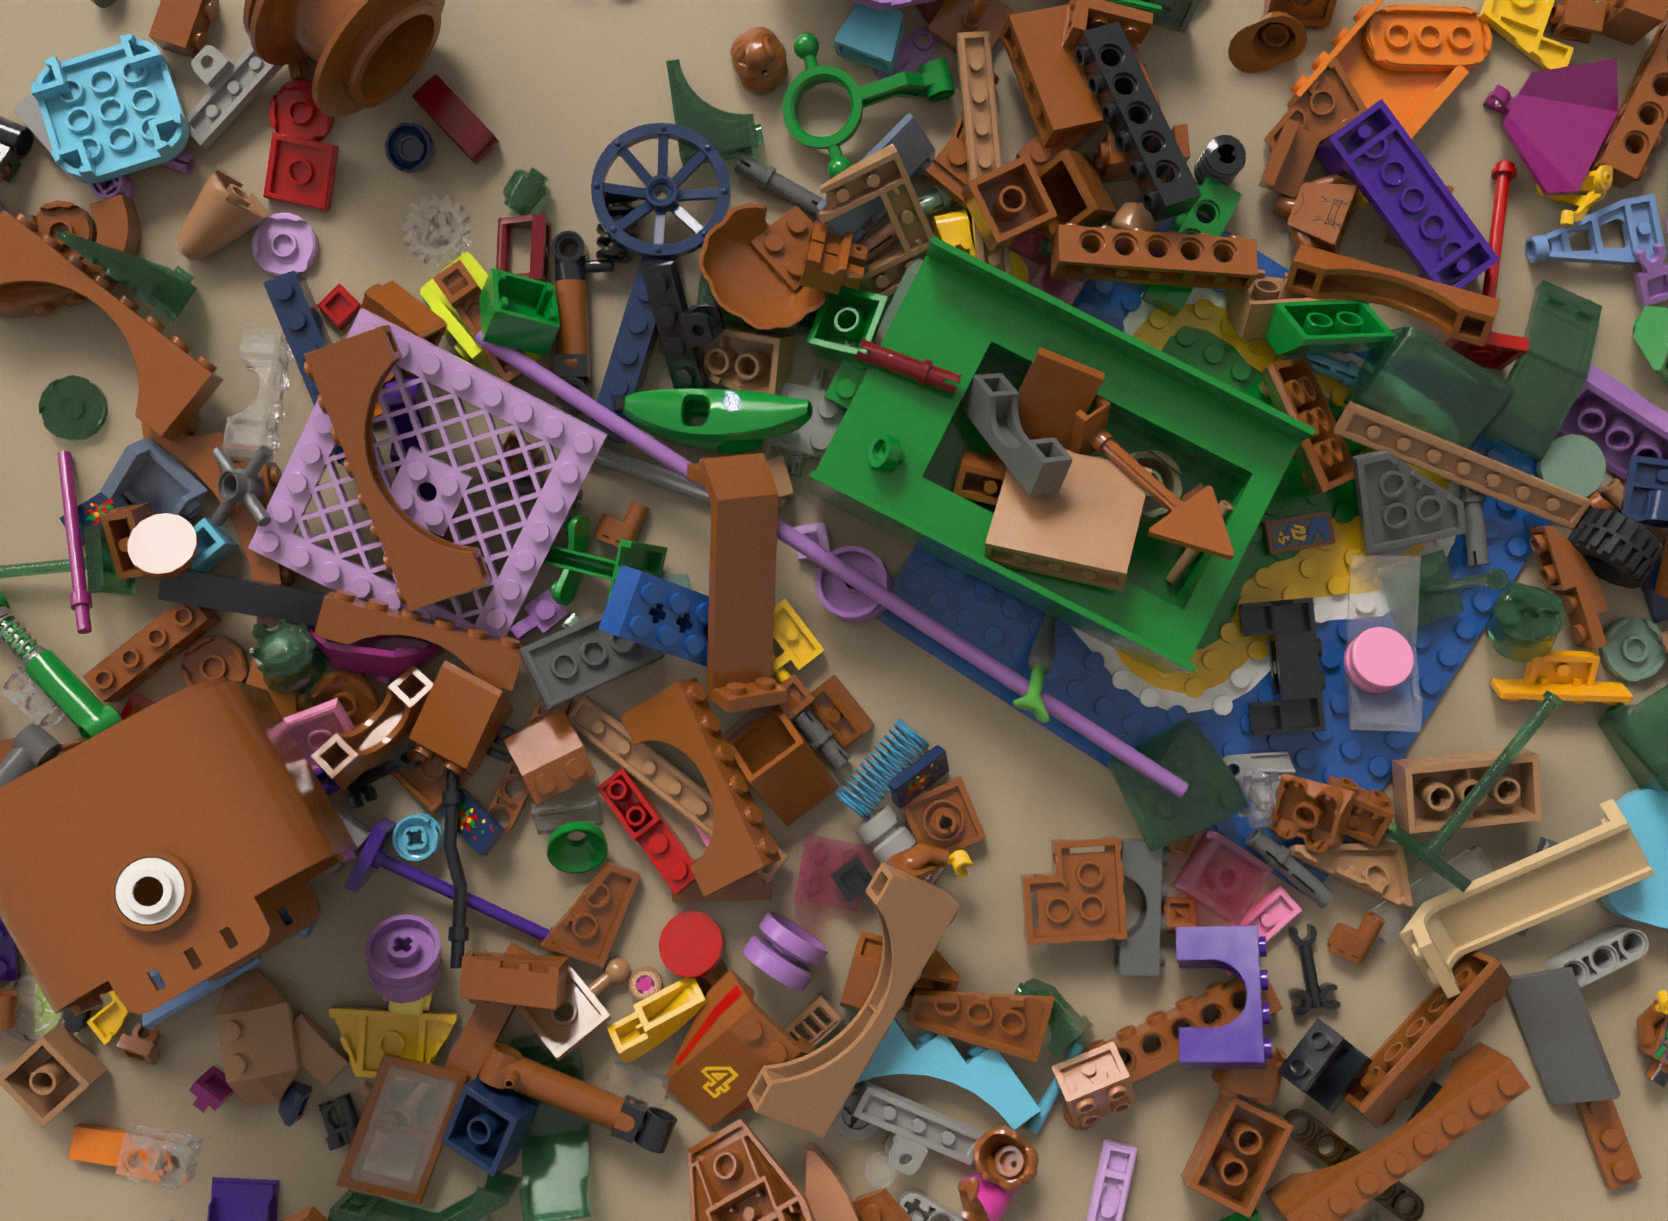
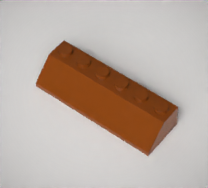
[1345,950,1513,1129]

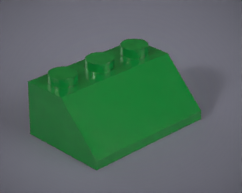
[1264,300,1395,357]

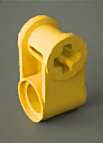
[933,209,975,257]

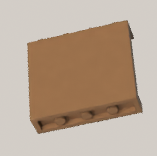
[985,449,1152,592]

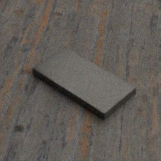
[518,612,665,711]
[1507,967,1621,1105]

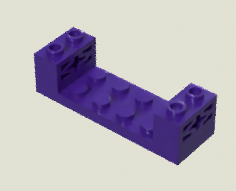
[1314,99,1500,289]

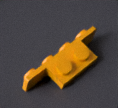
[1490,650,1633,705]

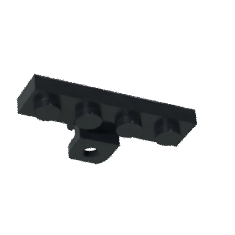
[641,260,726,389]

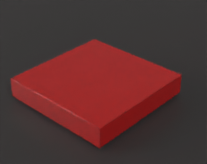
[263,132,340,211]

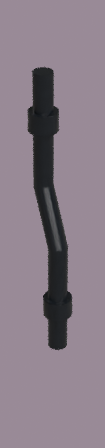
[442,770,469,969]

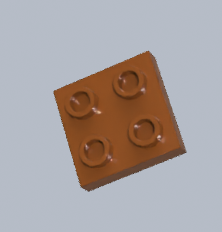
[903,777,987,854]

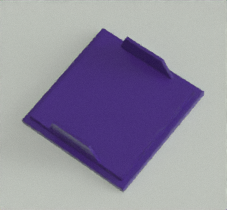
[207,1177,279,1221]

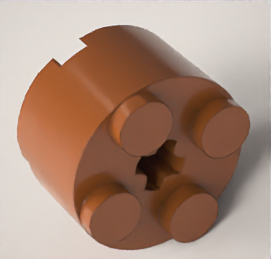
[1211,1047,1287,1105]

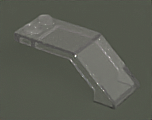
[1346,554,1423,732]

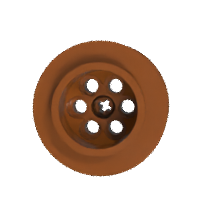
[243,0,445,118]

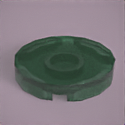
[38,375,108,441]

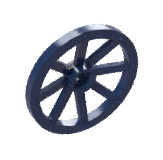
[591,123,731,259]

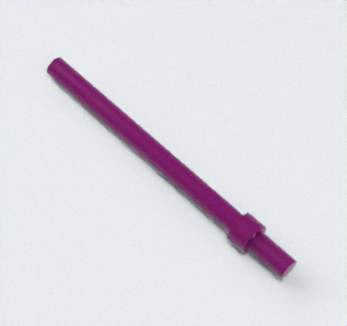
[57,451,93,634]

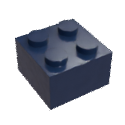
[441,1077,538,1177]

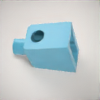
[834,3,905,75]

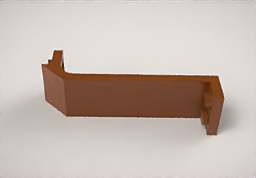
[687,453,788,713]

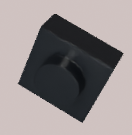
[830,855,873,902]

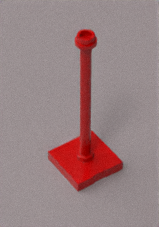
[1437,161,1530,371]

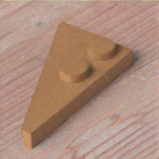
[1289,843,1413,908]

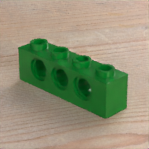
[1141,176,1242,317]

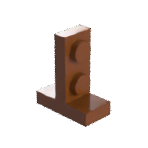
[1063,0,1154,49]

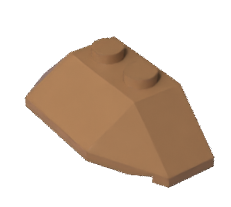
[216,970,301,1107]

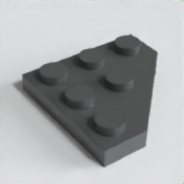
[1352,449,1466,554]

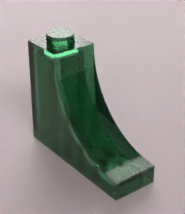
[666,59,764,166]

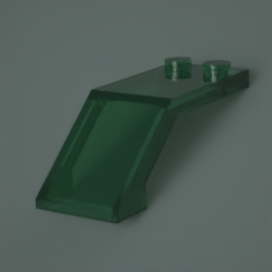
[1480,280,1602,461]
[510,1035,592,1221]
[328,1172,522,1221]

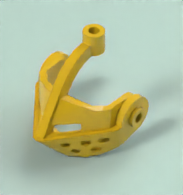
[1536,165,1613,227]

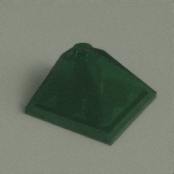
[1106,718,1249,851]

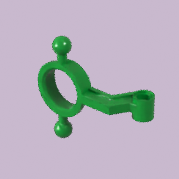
[782,33,955,179]

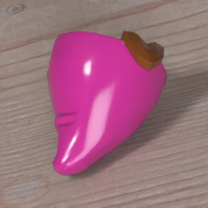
[958,1173,1025,1221]

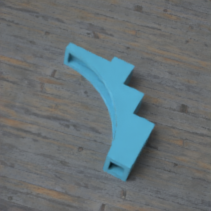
[855,1017,1041,1130]

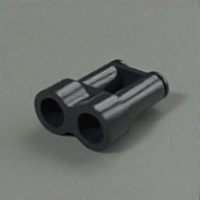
[318,1093,359,1151]

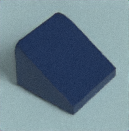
[278,1080,312,1127]

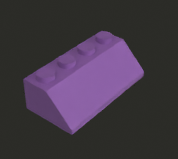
[1542,362,1668,480]

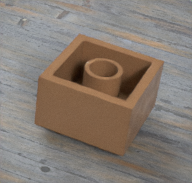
[0,1022,107,1128]

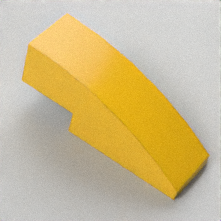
[606,978,707,1065]

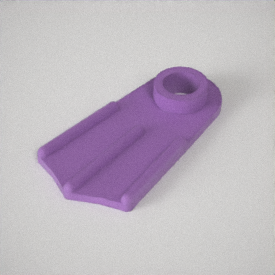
[874,27,938,80]

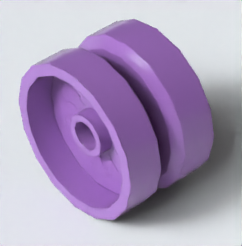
[815,546,893,623]
[743,911,829,992]
[365,914,443,1003]

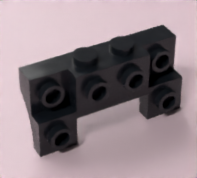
[1238,597,1326,736]

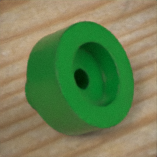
[868,433,905,470]

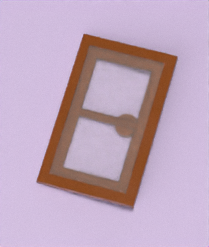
[336,1052,469,1204]

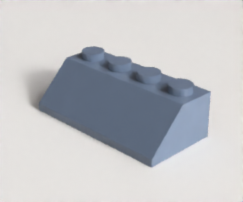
[816,113,936,244]

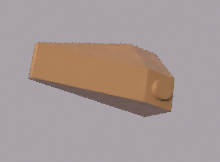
[1224,269,1370,340]
[658,324,795,395]

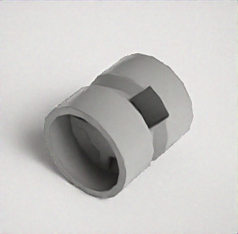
[855,804,917,864]

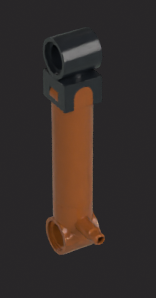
[479,1043,678,1153]

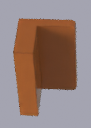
[1258,118,1321,198]

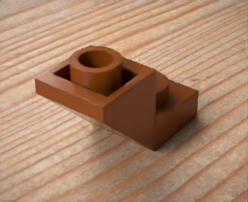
[840,930,882,1011]

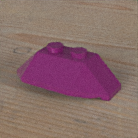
[306,625,445,683]

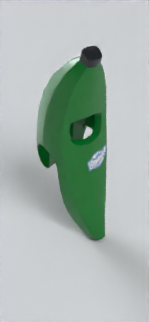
[613,388,813,453]

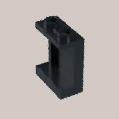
[1278,1018,1373,1114]

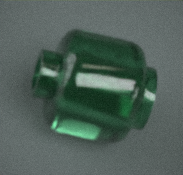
[502,167,551,216]

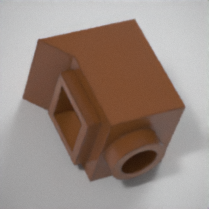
[1549,0,1608,44]

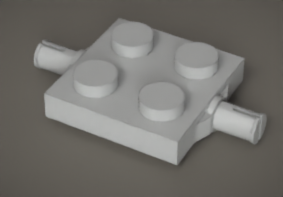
[768,367,844,477]

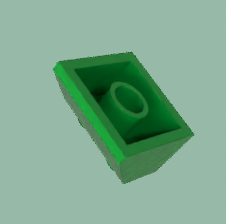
[806,286,890,363]

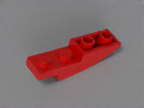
[596,768,696,895]

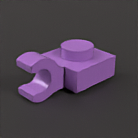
[510,588,570,640]

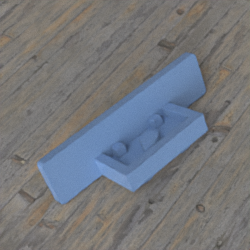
[142,955,262,1029]

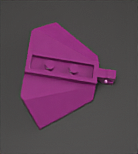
[1483,58,1619,195]

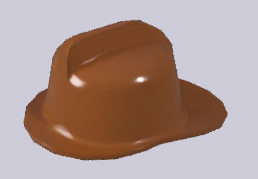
[1228,11,1308,73]

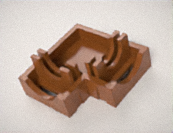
[1020,836,1128,945]

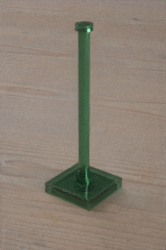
[0,525,137,596]
[1377,549,1508,633]
[1385,690,1564,892]

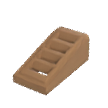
[783,992,844,1047]

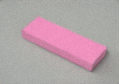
[1222,885,1303,976]

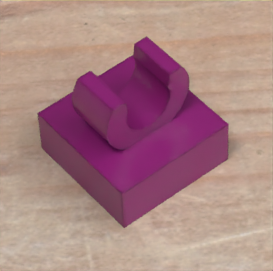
[189,1065,234,1113]

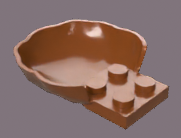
[699,203,828,330]

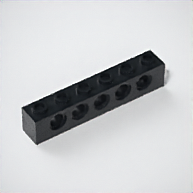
[1074,21,1202,222]

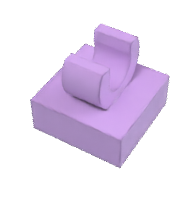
[793,522,830,560]

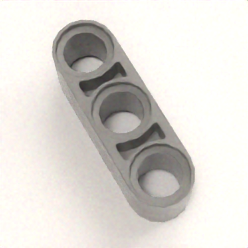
[1546,924,1649,988]

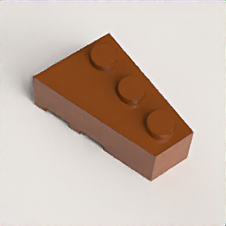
[460,951,569,1010]

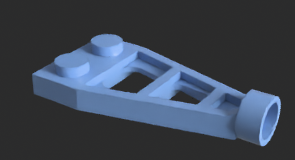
[1525,194,1667,266]

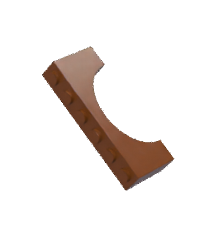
[620,677,781,897]

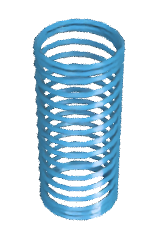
[836,719,930,820]

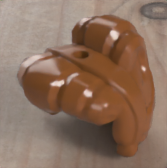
[730,27,788,94]
[973,1125,1039,1192]

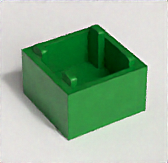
[479,268,560,356]

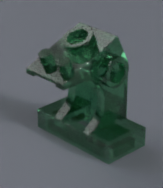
[1014,978,1093,1057]

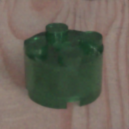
[1486,583,1564,662]

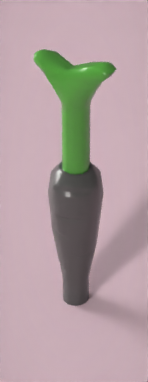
[1012,613,1057,723]

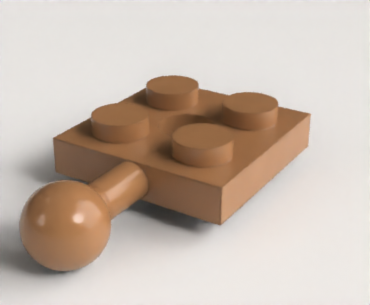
[517,958,630,1062]

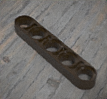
[1284,1108,1425,1221]

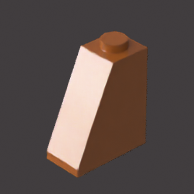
[360,280,447,346]

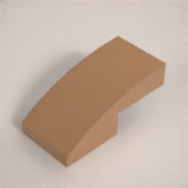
[293,1011,349,1086]

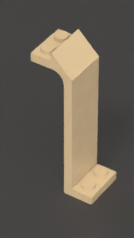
[1399,799,1655,998]

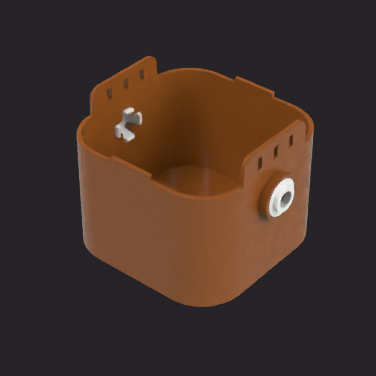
[0,677,358,1016]

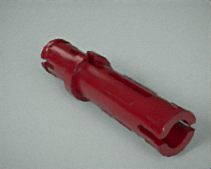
[856,338,962,396]

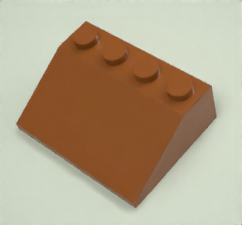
[1260,355,1355,495]

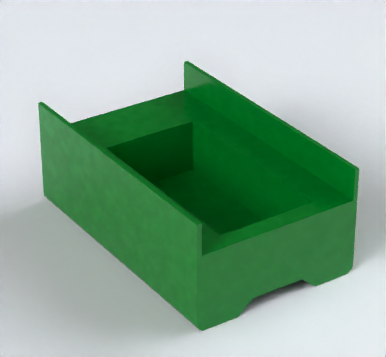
[809,236,1316,673]

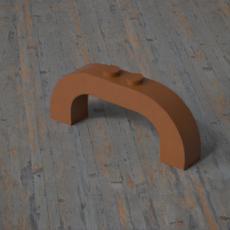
[0,194,141,318]

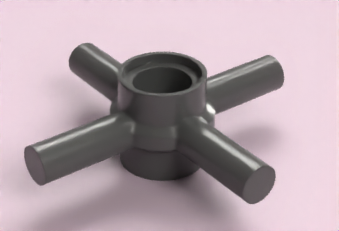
[211,445,272,527]

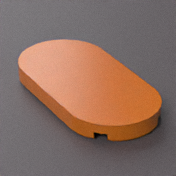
[1362,5,1493,72]

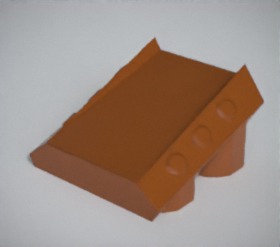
[1268,773,1357,853]

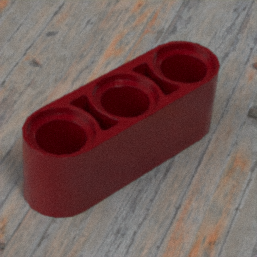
[411,74,500,165]

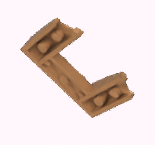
[819,144,934,296]

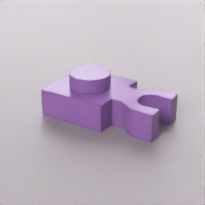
[1633,243,1668,307]

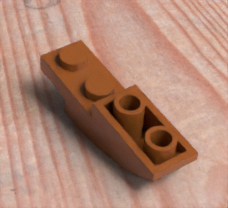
[1528,525,1610,649]

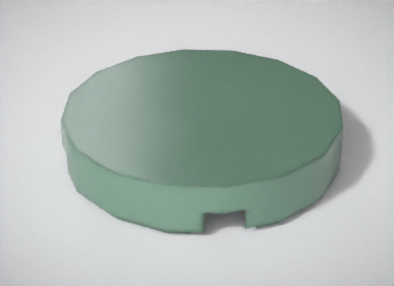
[1536,434,1606,497]
[1598,617,1667,681]

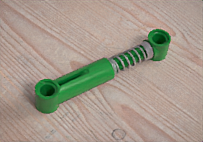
[0,590,123,741]

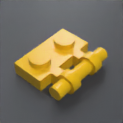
[772,598,825,684]

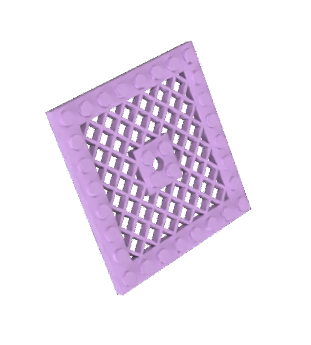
[248,308,608,639]

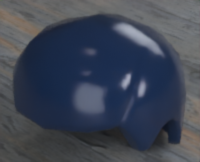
[385,122,435,173]

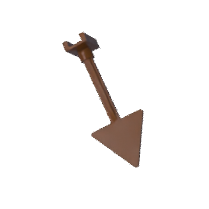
[1070,395,1234,560]

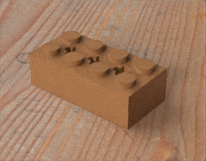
[1391,747,1542,834]

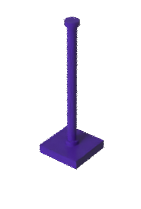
[344,817,553,941]

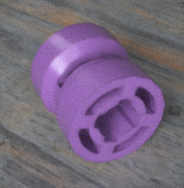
[90,175,135,201]

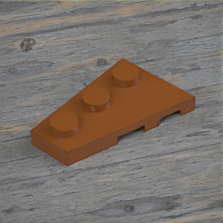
[1264,56,1367,153]

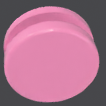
[1344,627,1414,693]

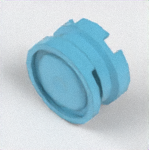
[392,813,444,861]

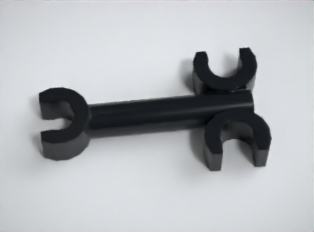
[347,745,422,809]
[1288,924,1341,1015]

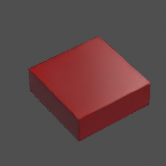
[317,283,361,331]

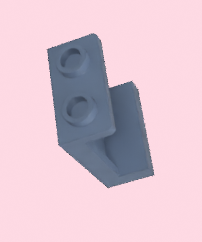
[100,437,208,521]

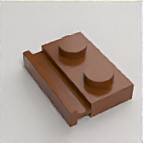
[923,135,970,212]

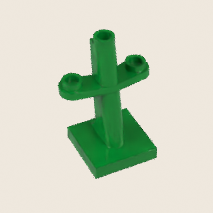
[544,514,668,606]

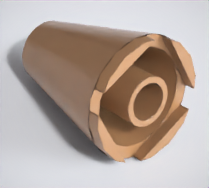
[176,170,268,261]

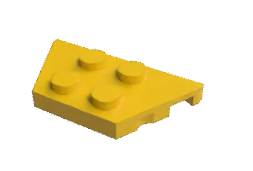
[329,1006,459,1080]

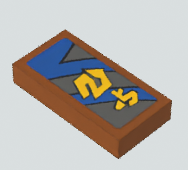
[1262,511,1336,555]

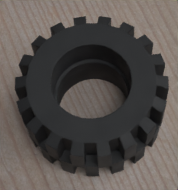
[1567,507,1665,589]

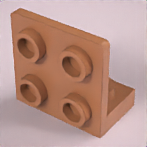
[1051,1041,1136,1127]

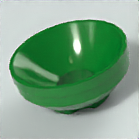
[547,821,608,874]

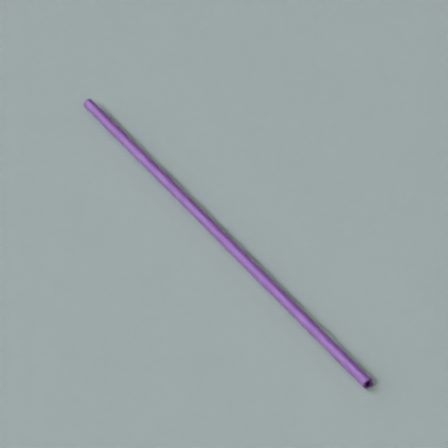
[474,330,1189,798]

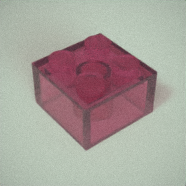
[1172,830,1273,926]

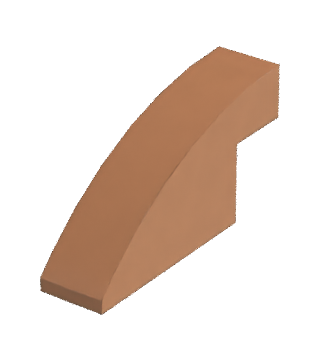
[805,1142,861,1221]

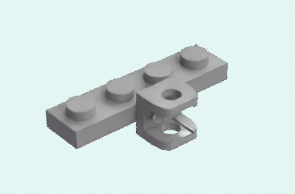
[186,45,284,149]
[851,1081,984,1176]

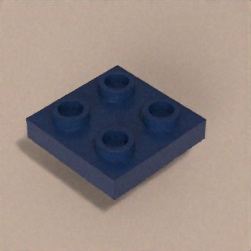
[1620,455,1668,528]

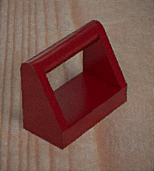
[496,214,551,282]

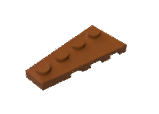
[906,989,1054,1062]

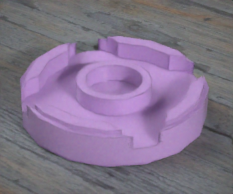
[251,212,319,277]

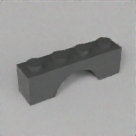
[961,373,1073,496]
[1114,838,1168,976]

